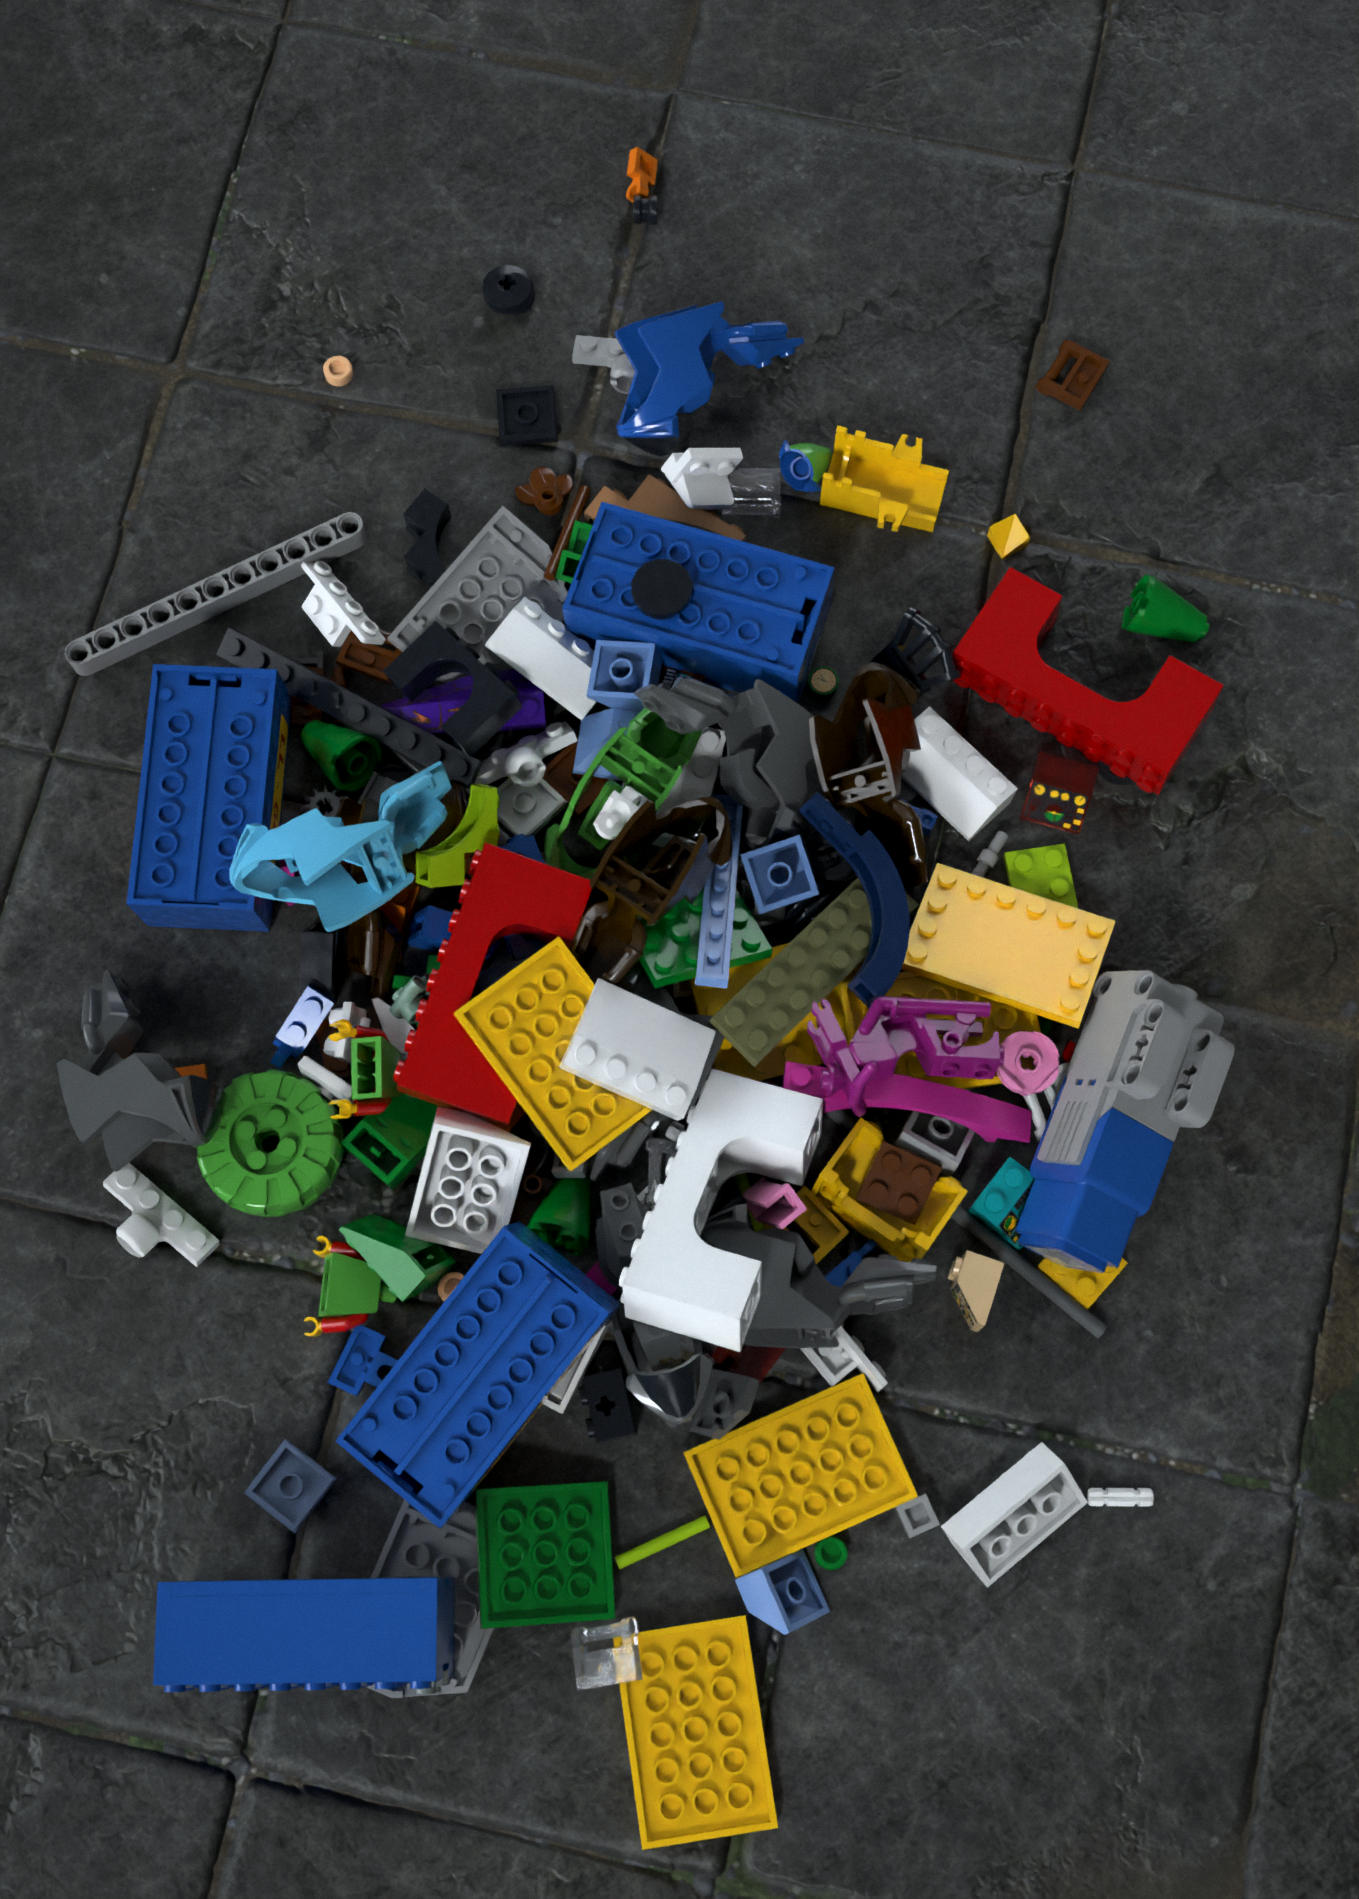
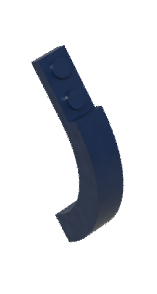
[798,792,910,1008]

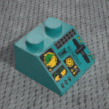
[968,1157,1035,1252]

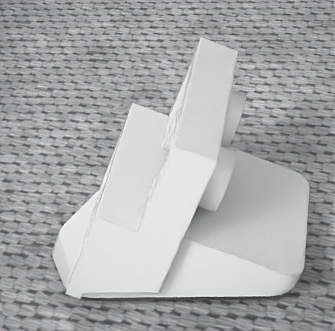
[661,448,743,510]

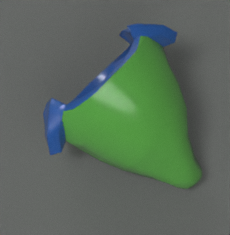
[778,439,832,492]

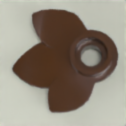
[515,466,573,516]

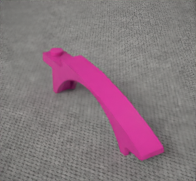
[782,1061,1032,1143]

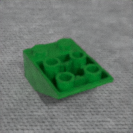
[341,1093,441,1190]
[339,1214,456,1302]

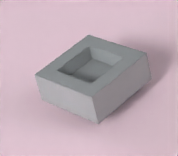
[895,1493,940,1538]

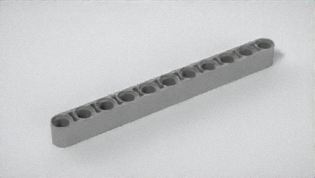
[65,512,367,676]

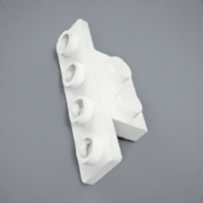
[301,560,386,647]
[800,1323,888,1392]

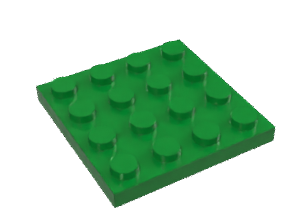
[606,887,772,988]
[474,1481,615,1629]

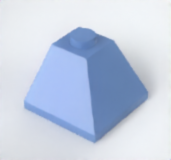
[573,708,640,781]
[740,835,820,915]
[735,1549,830,1635]

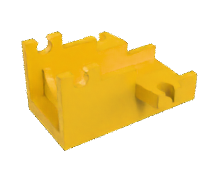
[820,425,949,532]

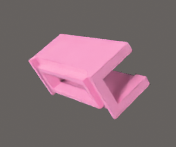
[742,1177,807,1229]

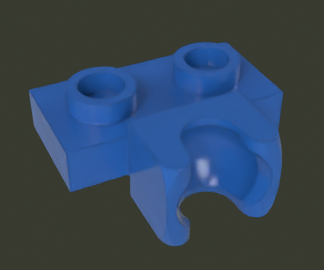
[327,1325,398,1397]

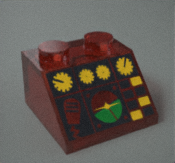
[1020,751,1099,835]

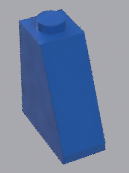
[404,905,499,960]

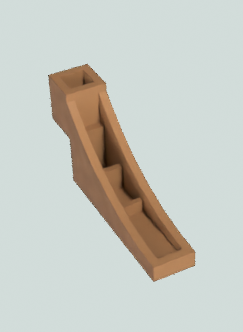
[584,475,746,542]

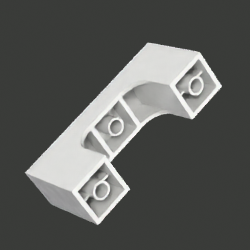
[619,1069,823,1352]

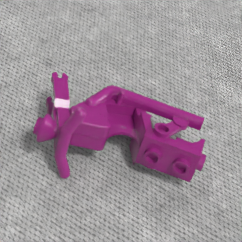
[807,996,1005,1117]

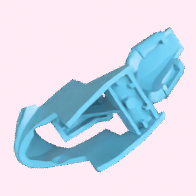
[230,761,452,932]

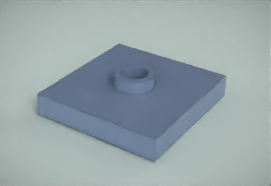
[244,1439,338,1534]

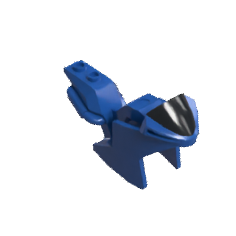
[615,301,805,457]

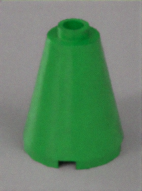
[1121,574,1209,643]
[301,720,382,792]

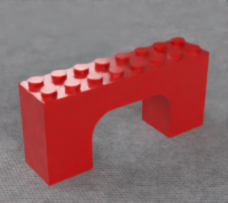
[953,567,1224,795]
[393,842,592,1129]

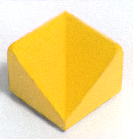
[987,514,1030,559]

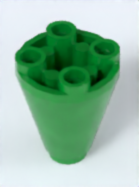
[527,1172,592,1256]

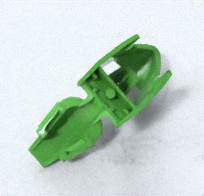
[544,708,702,888]

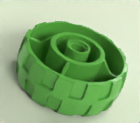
[196,1069,345,1217]

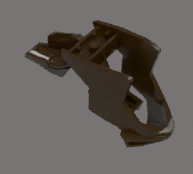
[809,662,930,889]
[335,779,469,1001]
[569,797,732,985]

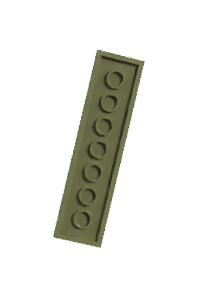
[709,878,919,1067]

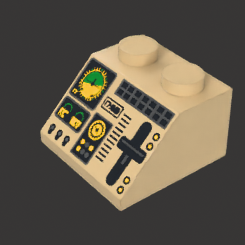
[947,1250,1005,1332]

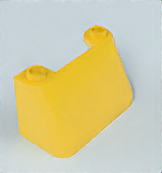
[811,1117,968,1262]

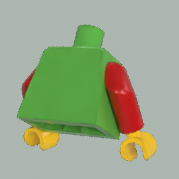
[329,1019,402,1119]
[304,1236,396,1337]

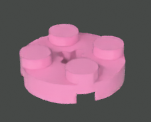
[996,1031,1060,1096]

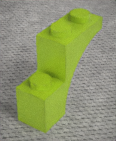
[416,784,500,888]

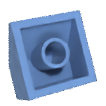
[586,640,662,712]

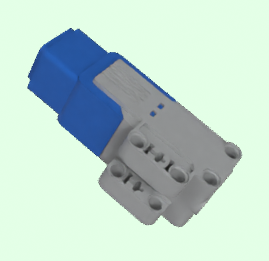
[1015,970,1235,1273]

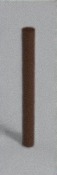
[544,485,591,581]

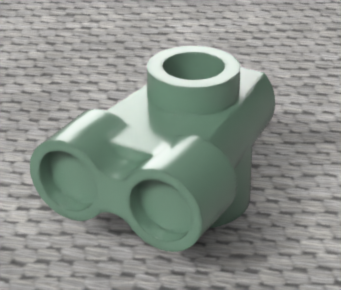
[390,973,430,1024]

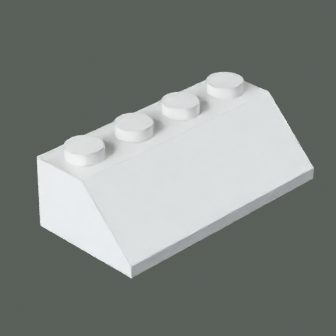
[484,597,597,721]
[901,706,1018,841]
[941,1442,1088,1588]

